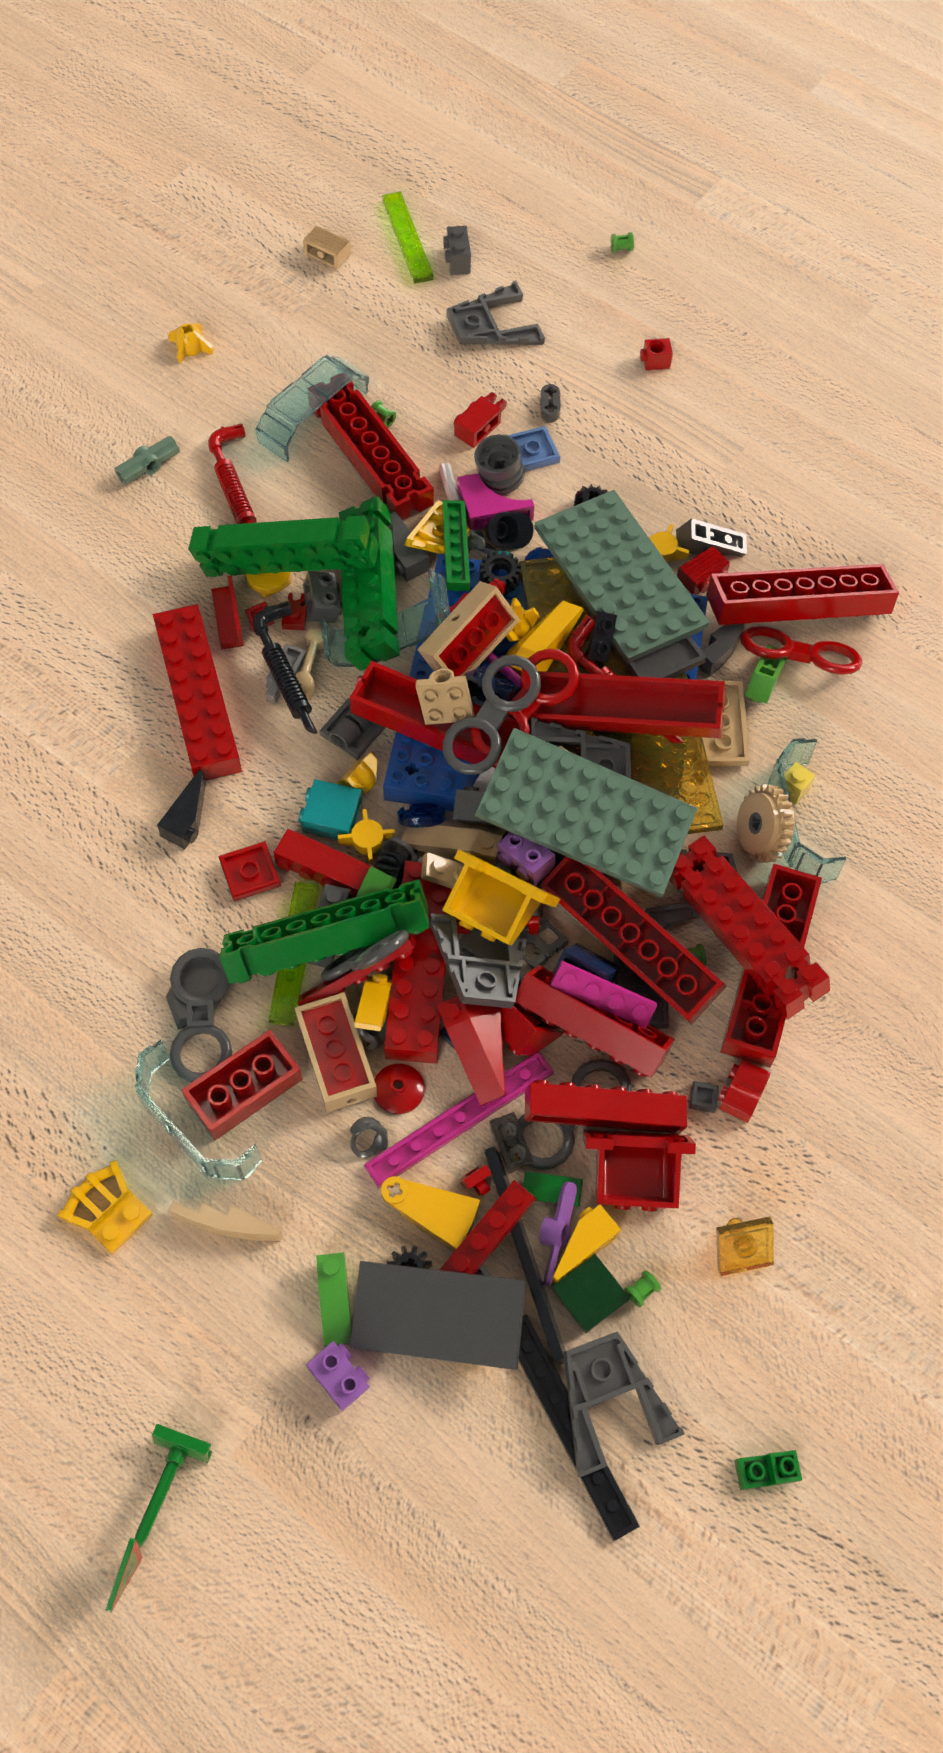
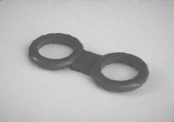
[443,655,541,775]
[321,930,409,981]
[170,948,232,1083]
[512,1059,633,1170]

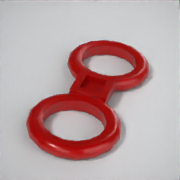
[740,626,863,675]
[471,648,579,760]

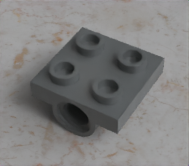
[320,698,386,759]

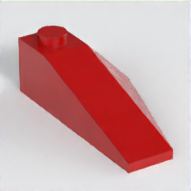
[437,996,506,1106]
[499,1002,563,1056]

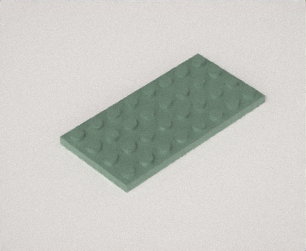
[534,490,710,664]
[475,728,697,898]

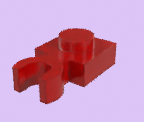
[281,592,307,631]

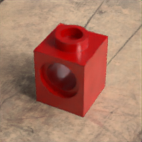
[640,338,673,370]

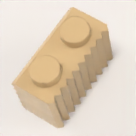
[303,225,351,269]

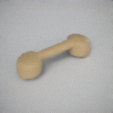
[295,628,329,700]

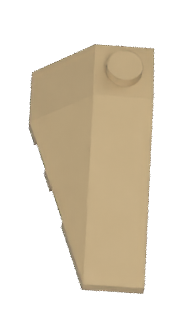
[400,821,508,866]

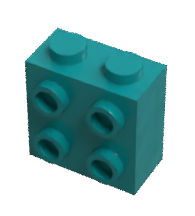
[298,779,362,840]

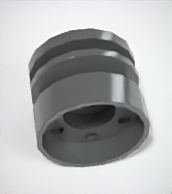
[474,434,525,495]

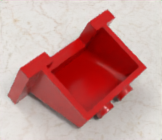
[582,1129,696,1212]

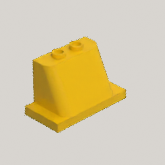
[442,849,560,945]

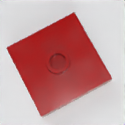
[218,841,281,902]

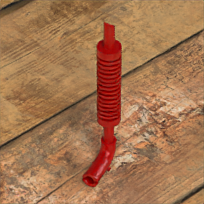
[208,423,257,524]
[567,615,686,744]

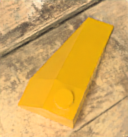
[498,601,584,676]

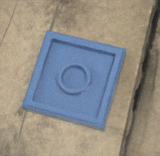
[508,426,560,472]

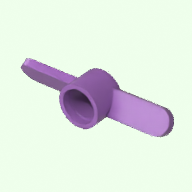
[539,1182,577,1286]

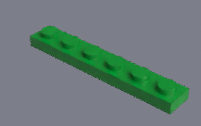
[442,500,470,591]

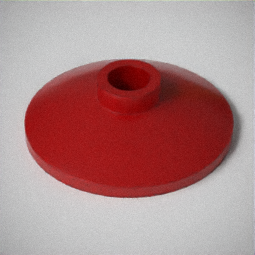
[374,1063,425,1114]

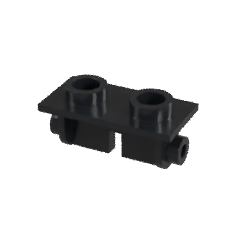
[586,611,617,663]

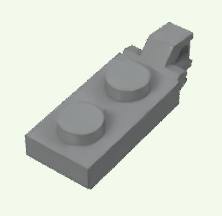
[265,644,307,704]

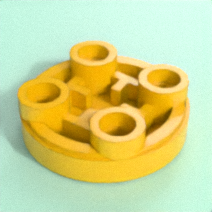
[246,572,291,597]

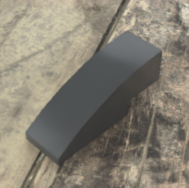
[698,624,745,677]

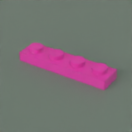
[550,960,657,1028]

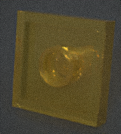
[716,1216,774,1276]

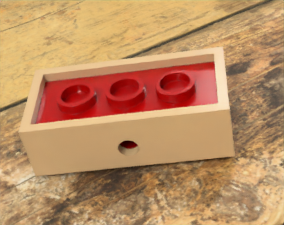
[417,581,520,677]
[294,992,377,1113]

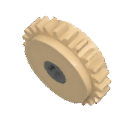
[737,784,795,863]

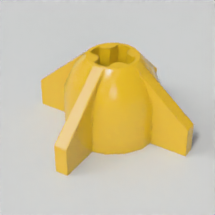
[168,323,213,363]
[648,524,690,563]
[506,598,539,642]
[336,751,378,794]
[338,809,395,863]

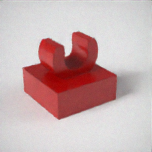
[458,1164,492,1196]

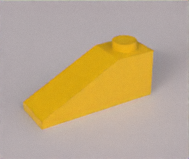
[354,974,392,1031]
[552,1204,621,1285]

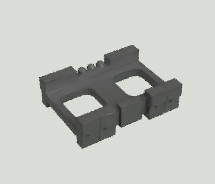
[522,917,569,970]

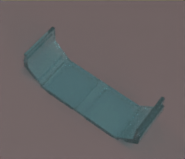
[255,355,369,462]
[321,569,450,667]
[768,738,846,883]
[134,1040,262,1180]

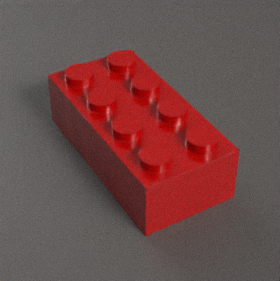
[181,1030,303,1141]

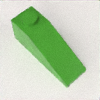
[745,644,788,704]
[316,1252,352,1347]

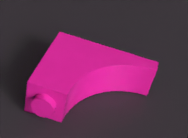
[457,473,535,531]

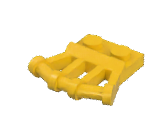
[57,1160,153,1255]

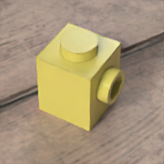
[778,762,816,805]

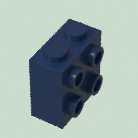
[464,666,521,706]
[552,943,621,983]

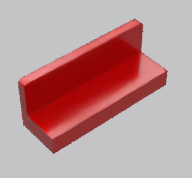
[211,575,244,650]

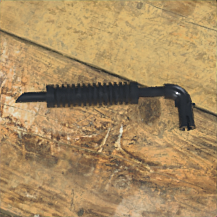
[253,601,318,734]

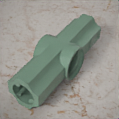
[114,436,180,484]

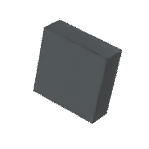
[689,1081,719,1113]

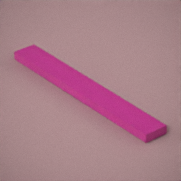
[364,1052,554,1189]

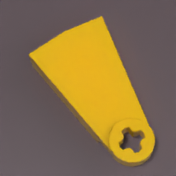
[381,1176,480,1251]

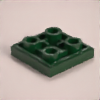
[551,1254,630,1334]

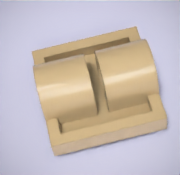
[416,668,475,725]

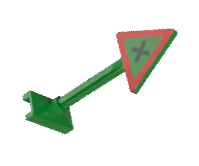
[105,1424,212,1613]

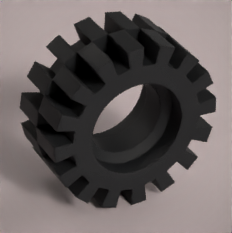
[479,551,521,594]

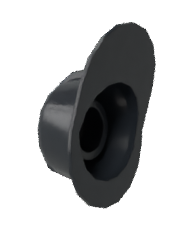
[483,512,534,549]

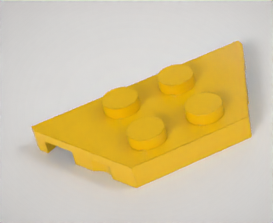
[404,500,470,554]

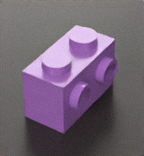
[497,832,555,886]
[306,1341,370,1412]

